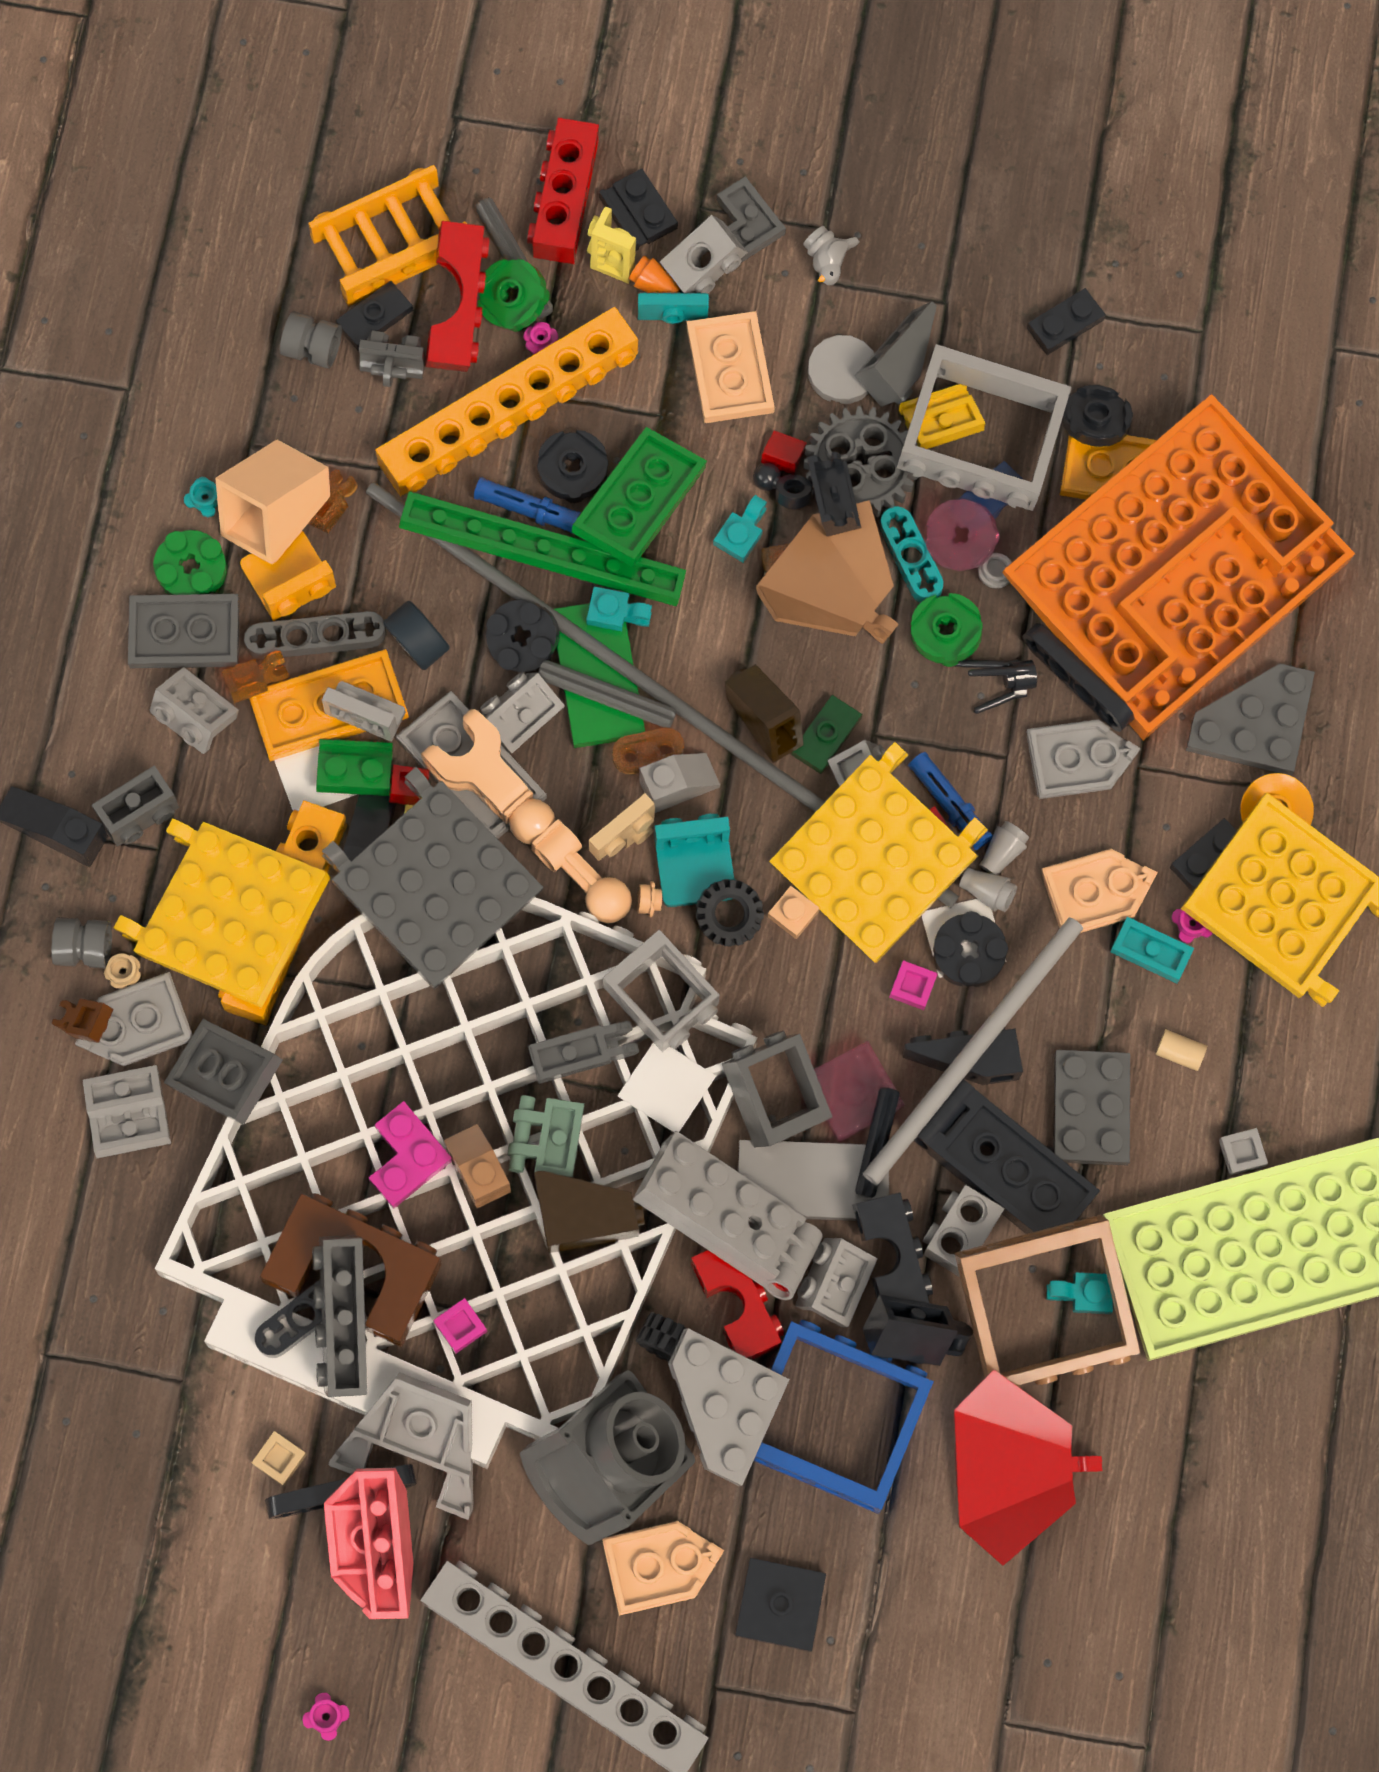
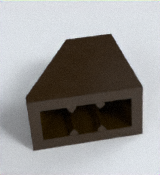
[725,664,804,763]
[534,1171,645,1253]

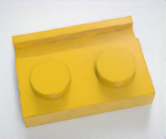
[899,384,985,449]

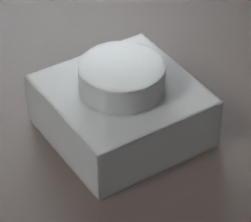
[1219,1128,1268,1176]

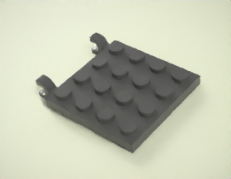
[322,767,544,990]

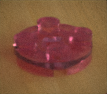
[926,499,1000,571]

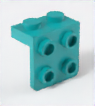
[654,814,734,907]

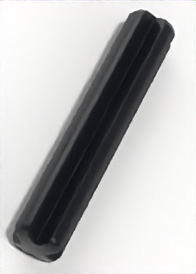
[855,1087,900,1198]

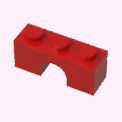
[691,1250,784,1361]

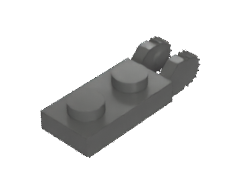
[528,1021,639,1084]

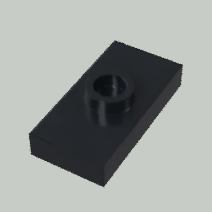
[336,281,413,351]

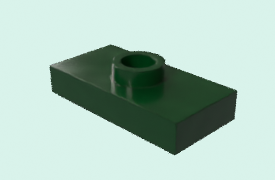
[791,695,862,775]

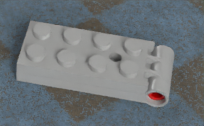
[633,1131,823,1300]

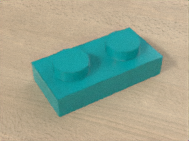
[1110,917,1194,984]

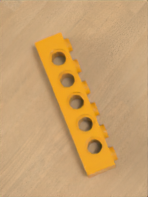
[218,800,347,1026]

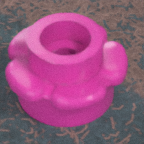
[523,322,558,354]

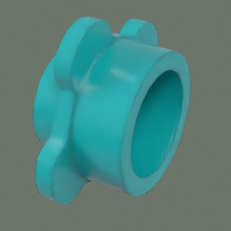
[184,477,218,517]

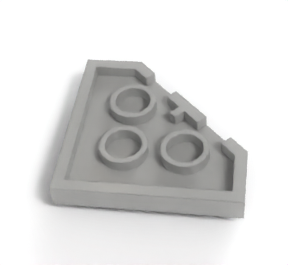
[668,1328,790,1486]

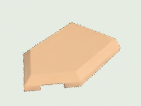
[1041,849,1158,933]
[602,1521,724,1616]

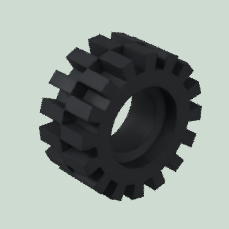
[696,879,764,947]
[635,1312,687,1363]

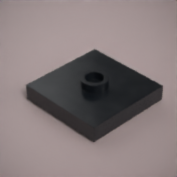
[735,1558,826,1652]

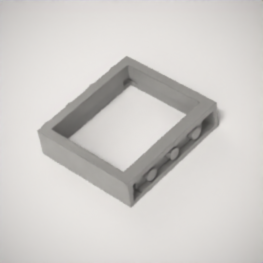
[897,344,1071,511]

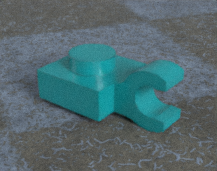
[713,495,767,563]
[586,587,652,632]
[1046,1272,1113,1314]

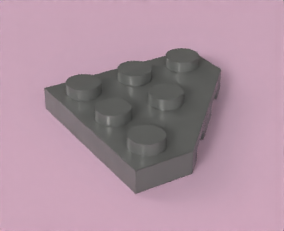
[1186,664,1315,776]

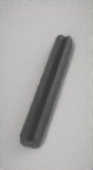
[476,197,553,319]
[538,660,676,728]

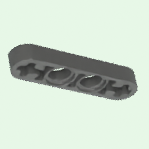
[244,611,386,660]

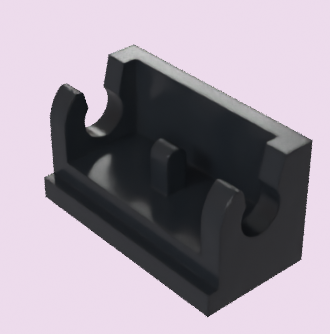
[807,452,862,537]

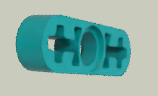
[880,506,944,603]

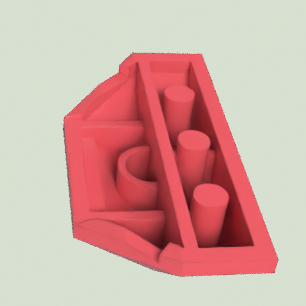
[324,1468,414,1619]

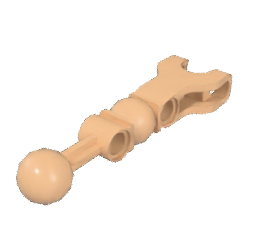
[421,709,632,923]

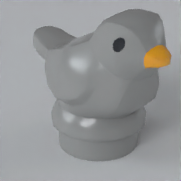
[803,226,860,286]

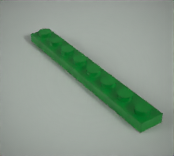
[399,491,687,607]

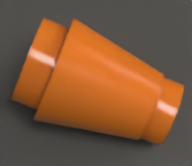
[628,256,681,293]

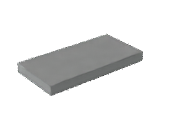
[396,691,547,839]
[738,1140,889,1221]

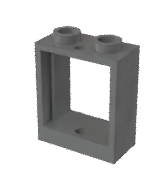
[722,1030,833,1148]

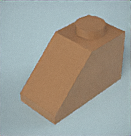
[443,1124,511,1209]

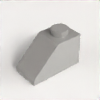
[639,753,720,813]

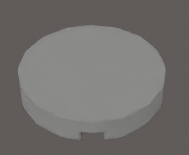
[808,335,874,404]

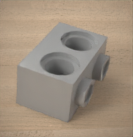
[922,1185,1004,1277]

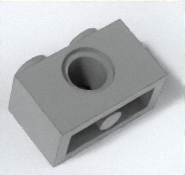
[660,215,748,294]

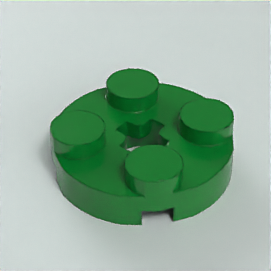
[478,259,550,332]
[153,530,227,595]
[911,593,983,667]

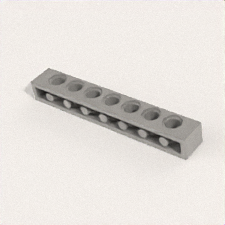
[420,1560,709,1772]

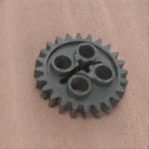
[804,406,917,517]

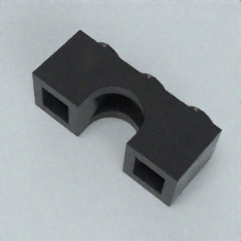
[852,1192,933,1303]

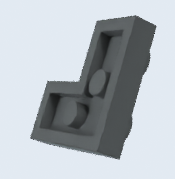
[717,176,786,263]

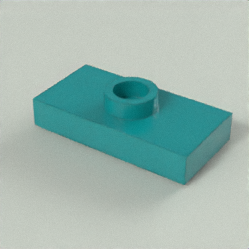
[638,293,709,324]

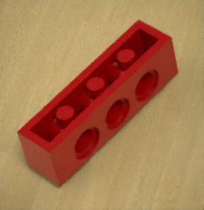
[527,118,599,264]

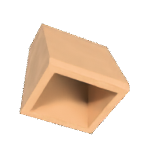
[215,440,330,564]

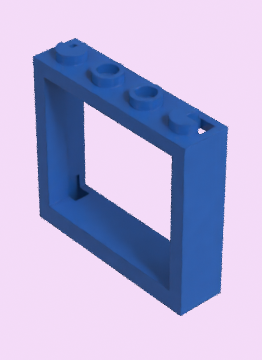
[754,1320,934,1514]

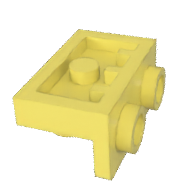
[587,206,636,284]

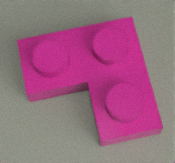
[369,1101,452,1209]

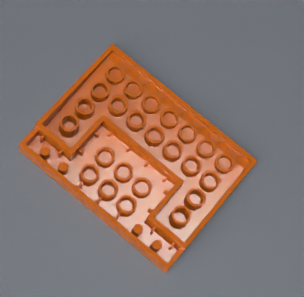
[1002,394,1355,741]

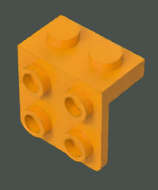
[240,531,336,621]

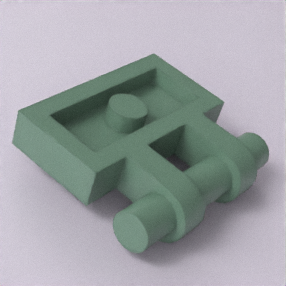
[507,1095,584,1178]

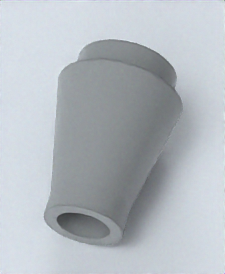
[979,821,1029,875]
[959,867,1017,912]

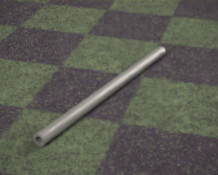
[863,917,1083,1185]

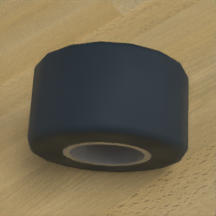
[383,600,450,670]

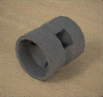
[280,311,342,369]
[51,917,112,969]

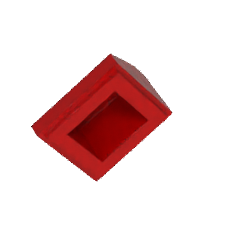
[761,430,807,475]

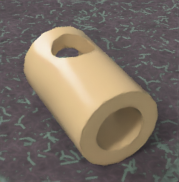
[1155,1029,1207,1071]

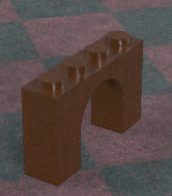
[260,1193,442,1347]

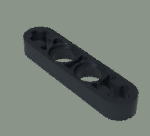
[1023,623,1134,732]
[265,1464,417,1519]

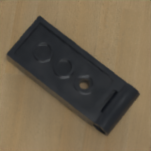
[913,1079,1100,1253]

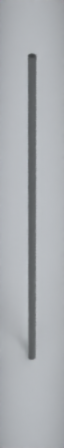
[366,482,959,908]

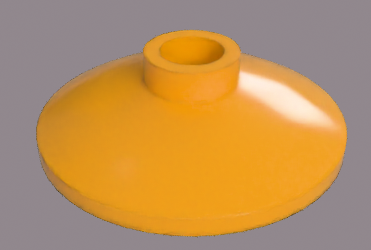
[1240,773,1314,825]

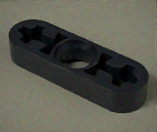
[255,1280,322,1358]

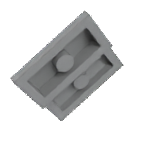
[83,1065,171,1158]

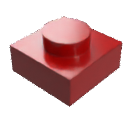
[389,764,429,806]

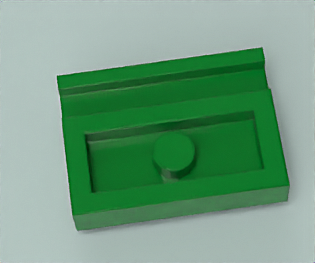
[316,739,393,796]

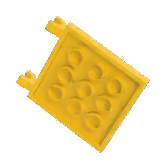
[769,742,988,963]
[1181,793,1379,1007]
[113,819,331,1008]

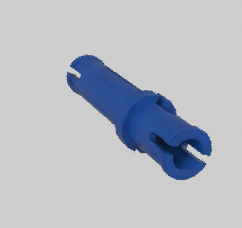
[474,477,581,534]
[908,752,993,850]

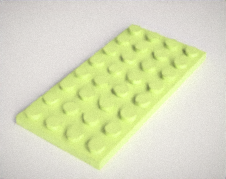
[1103,1138,1379,1361]

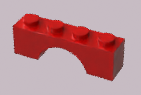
[425,221,489,372]

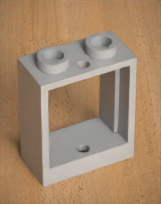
[603,929,720,1053]

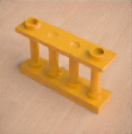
[308,165,467,307]

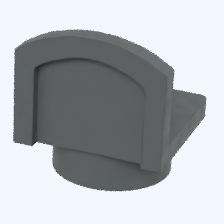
[520,1371,695,1545]

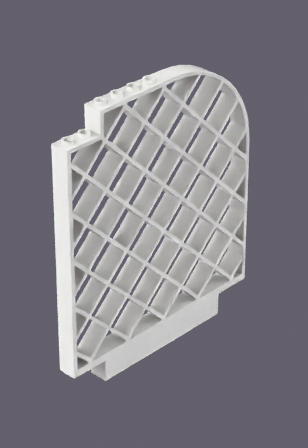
[155,897,758,1469]

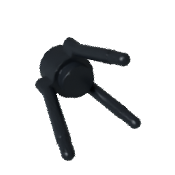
[955,659,1037,714]

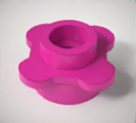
[1171,909,1212,944]
[302,1693,350,1741]

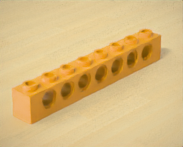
[375,307,638,496]

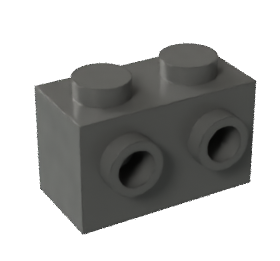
[92,765,179,847]

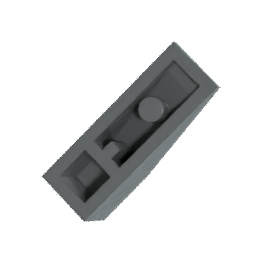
[855,301,937,407]

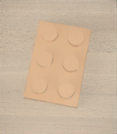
[687,311,775,423]

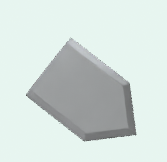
[1027,719,1140,799]
[75,972,193,1066]

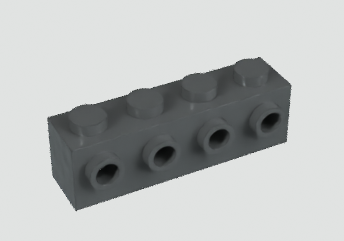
[312,1235,367,1397]

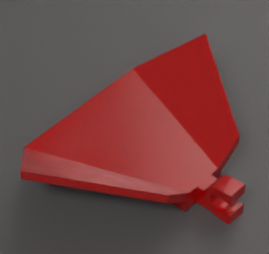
[954,1369,1103,1566]

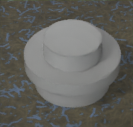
[978,553,1012,588]

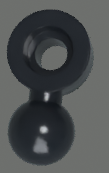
[753,462,812,510]

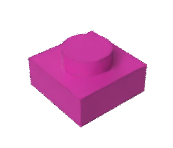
[889,961,938,1010]
[433,1298,487,1354]

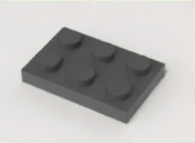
[128,594,240,669]
[164,1019,283,1125]
[1053,1050,1130,1166]

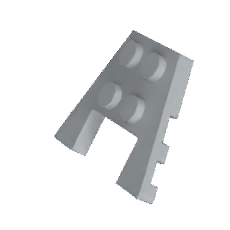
[328,1372,473,1520]

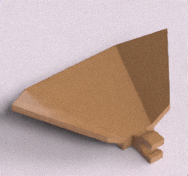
[756,500,898,644]

